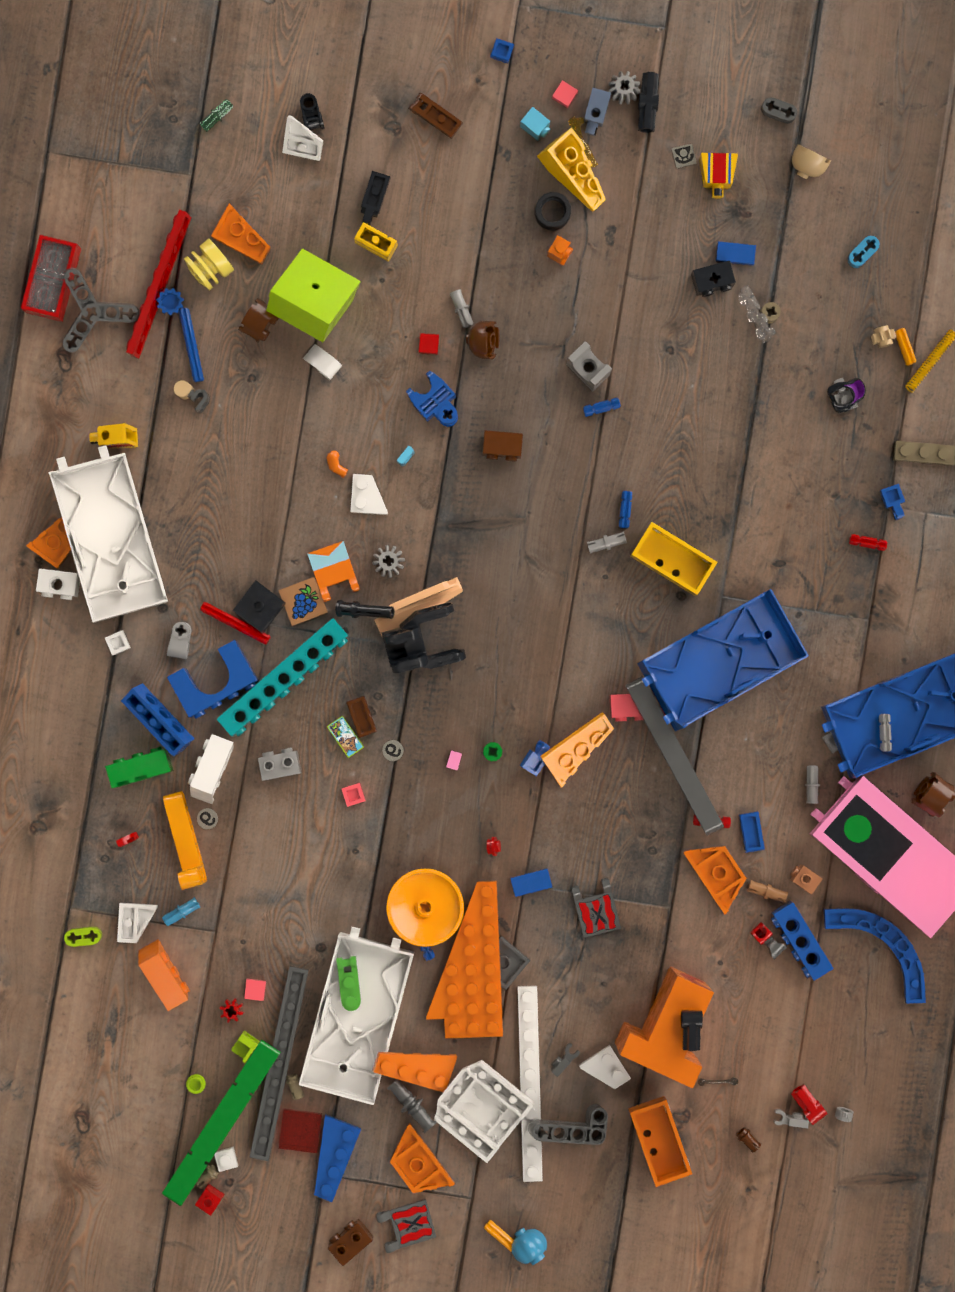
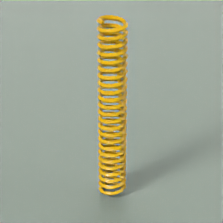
[905,329,955,393]

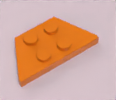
[683,846,747,915]
[390,1123,455,1193]

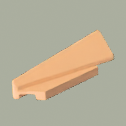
[375,577,463,638]

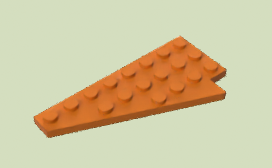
[426,881,503,1038]

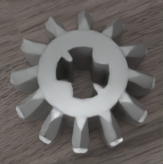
[608,71,640,104]
[372,545,405,578]

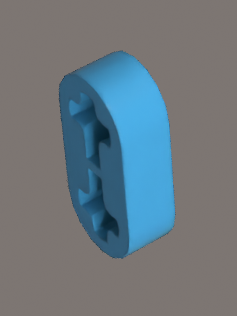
[847,236,880,268]

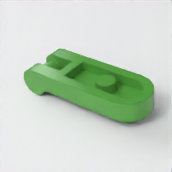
[337,956,361,1011]

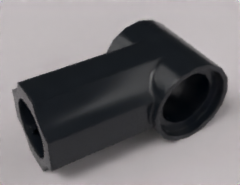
[681,1010,703,1051]

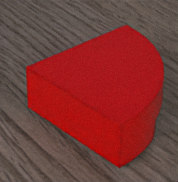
[116,832,139,847]

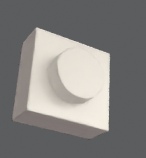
[105,630,131,656]
[214,1147,238,1172]

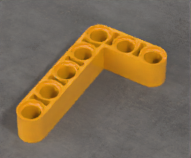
[163,791,207,890]

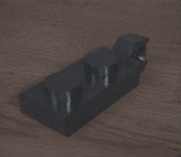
[361,171,391,225]

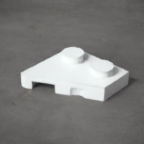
[282,115,323,161]
[351,474,388,515]
[117,903,158,943]
[579,1045,631,1089]

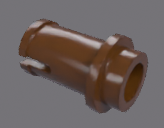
[736,1127,761,1153]

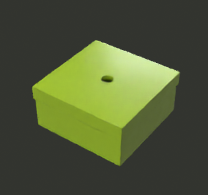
[266,248,361,343]

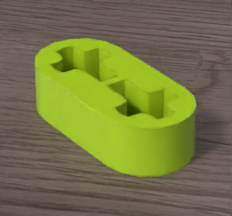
[64,927,102,947]

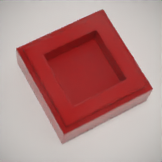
[419,333,439,355]

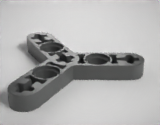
[63,267,139,352]

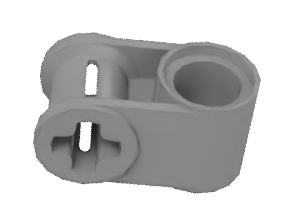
[167,622,192,659]

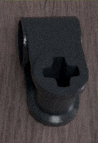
[300,93,325,130]

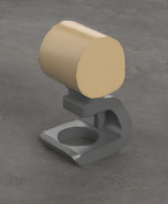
[174,381,210,413]

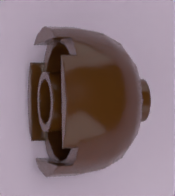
[466,321,500,359]

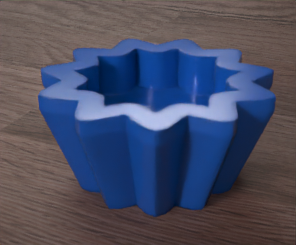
[156,288,184,315]

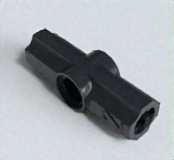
[638,72,659,133]

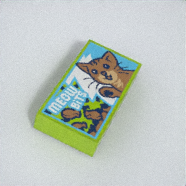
[327,716,364,758]

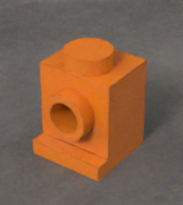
[547,235,573,266]

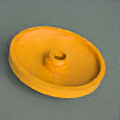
[386,869,464,947]

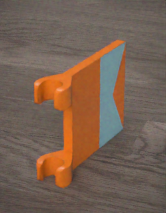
[307,541,360,602]

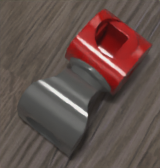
[750,922,787,959]

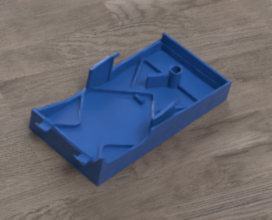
[637,589,809,731]
[821,653,955,778]

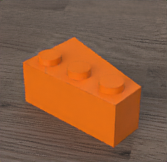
[138,939,190,1011]

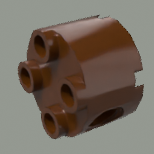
[238,298,279,342]
[911,772,955,818]

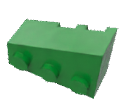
[105,747,174,788]

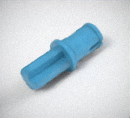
[162,897,201,926]

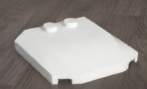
[434,1060,535,1163]

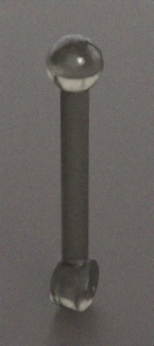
[698,1077,738,1086]

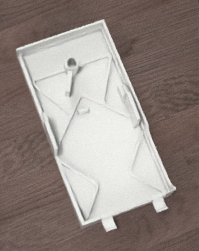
[49,446,168,623]
[299,927,414,1105]

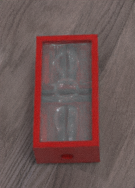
[21,235,81,322]

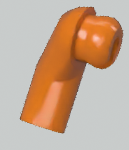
[326,450,348,478]

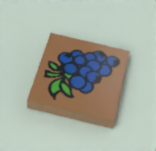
[278,577,328,626]

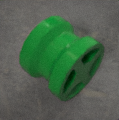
[483,742,502,761]

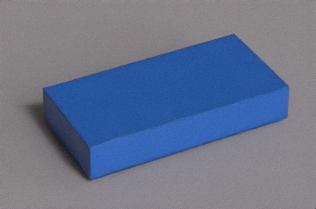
[716,241,756,266]
[739,811,765,853]
[510,868,552,897]

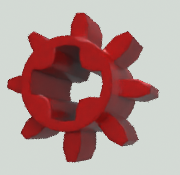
[220,998,244,1023]

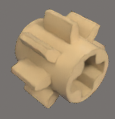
[871,325,896,348]

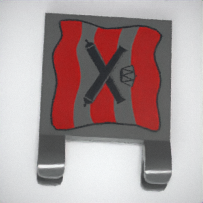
[571,878,621,938]
[376,1199,436,1253]

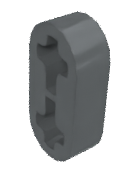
[761,97,797,124]

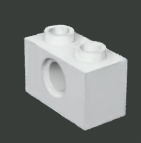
[36,569,80,600]

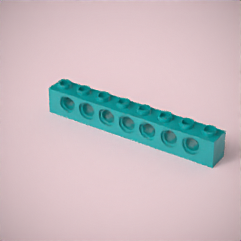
[217,618,349,737]

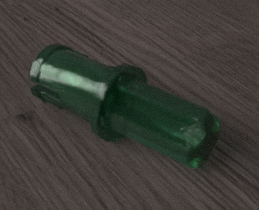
[199,99,234,132]

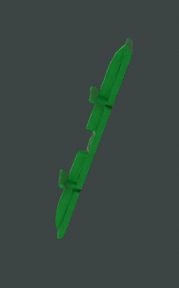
[162,1039,281,1206]

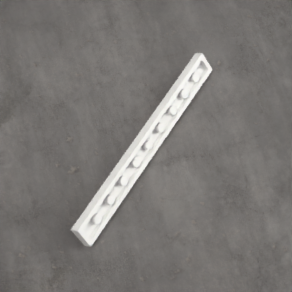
[518,986,543,1182]

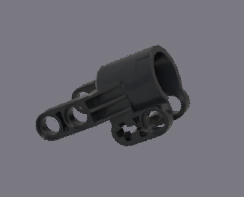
[381,602,466,673]

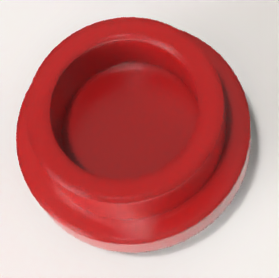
[487,837,501,856]

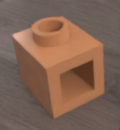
[790,864,822,895]

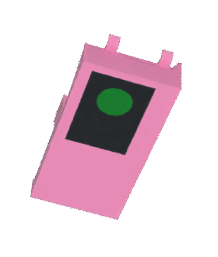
[809,776,955,938]

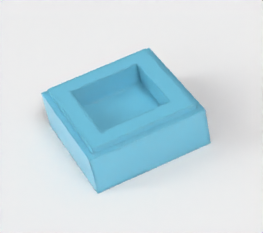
[397,446,414,467]

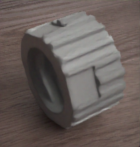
[835,1107,854,1122]

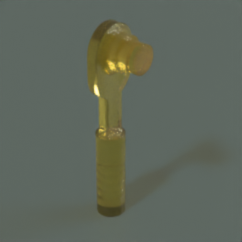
[569,117,598,168]

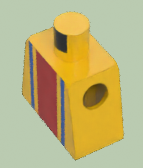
[699,153,738,199]
[89,423,138,449]

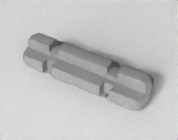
[879,714,892,752]

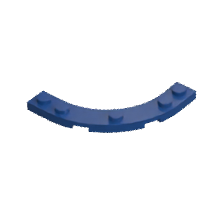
[823,908,926,1004]

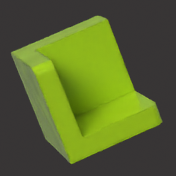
[231,1030,260,1063]

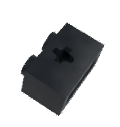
[691,260,736,297]

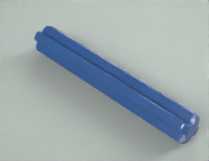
[179,308,204,382]

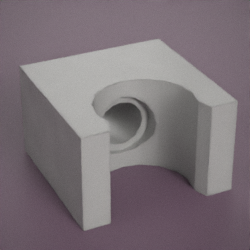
[566,341,612,392]

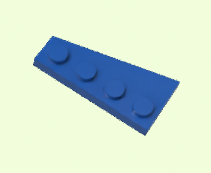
[314,1114,361,1202]

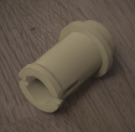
[286,1074,305,1100]
[196,1165,220,1189]

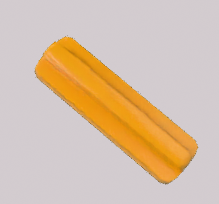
[895,328,916,366]
[484,1220,514,1252]

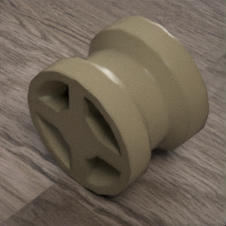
[760,302,781,324]

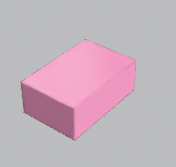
[446,751,462,770]

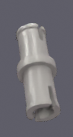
[587,532,627,554]

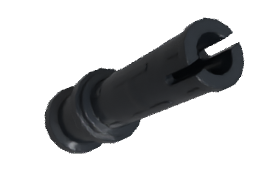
[335,600,395,619]

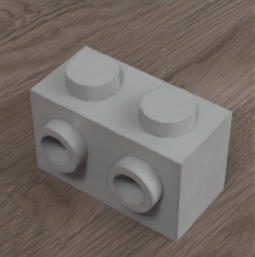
[258,748,302,781]

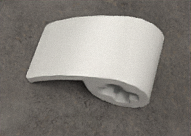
[303,344,342,380]

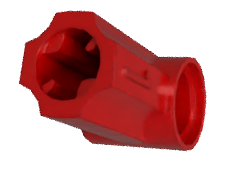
[791,1084,828,1125]

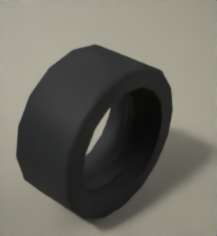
[535,192,571,231]

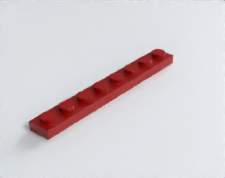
[126,210,192,359]

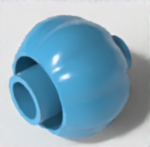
[511,1227,547,1265]

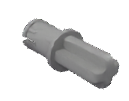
[450,290,473,328]
[805,765,820,804]

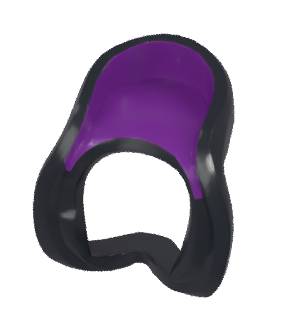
[827,378,866,413]

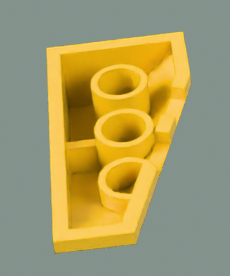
[537,127,606,212]

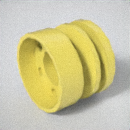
[184,238,234,291]

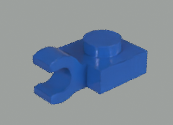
[880,484,905,520]
[520,740,550,776]

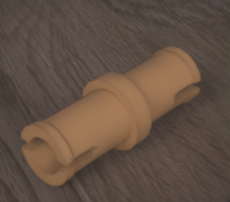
[747,880,788,904]

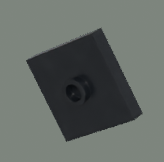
[233,580,286,633]

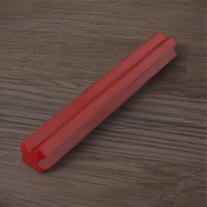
[200,602,270,644]

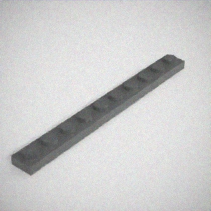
[250,966,309,1161]

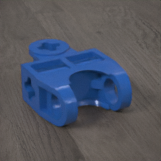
[406,371,458,427]

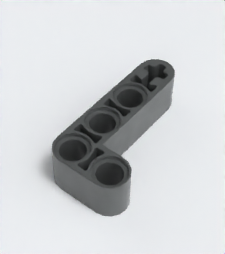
[528,1104,608,1145]

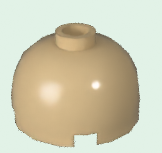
[792,144,831,179]

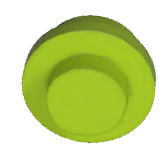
[186,1074,206,1094]

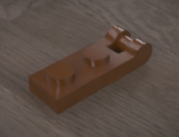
[409,93,463,139]

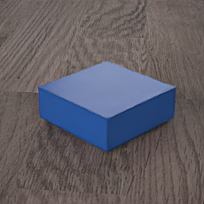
[490,38,514,64]

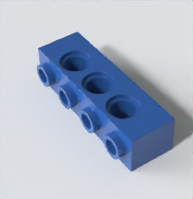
[121,683,195,757]
[771,901,834,981]

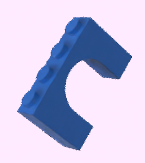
[167,640,259,719]

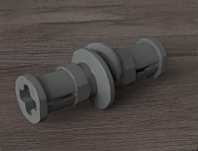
[387,1079,437,1133]

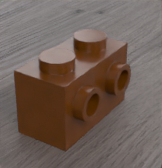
[483,430,523,462]
[328,1218,373,1266]

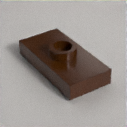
[346,696,377,738]

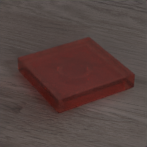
[278,1109,322,1153]

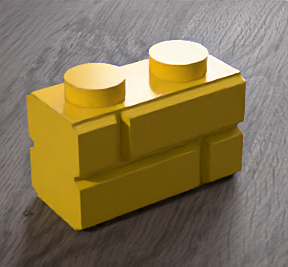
[354,222,398,262]

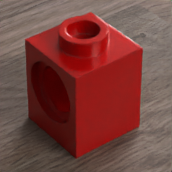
[195,1184,225,1216]

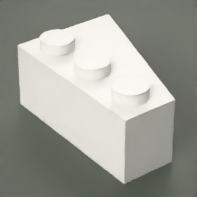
[188,734,234,804]

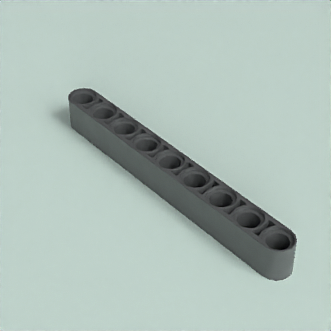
[625,676,724,836]

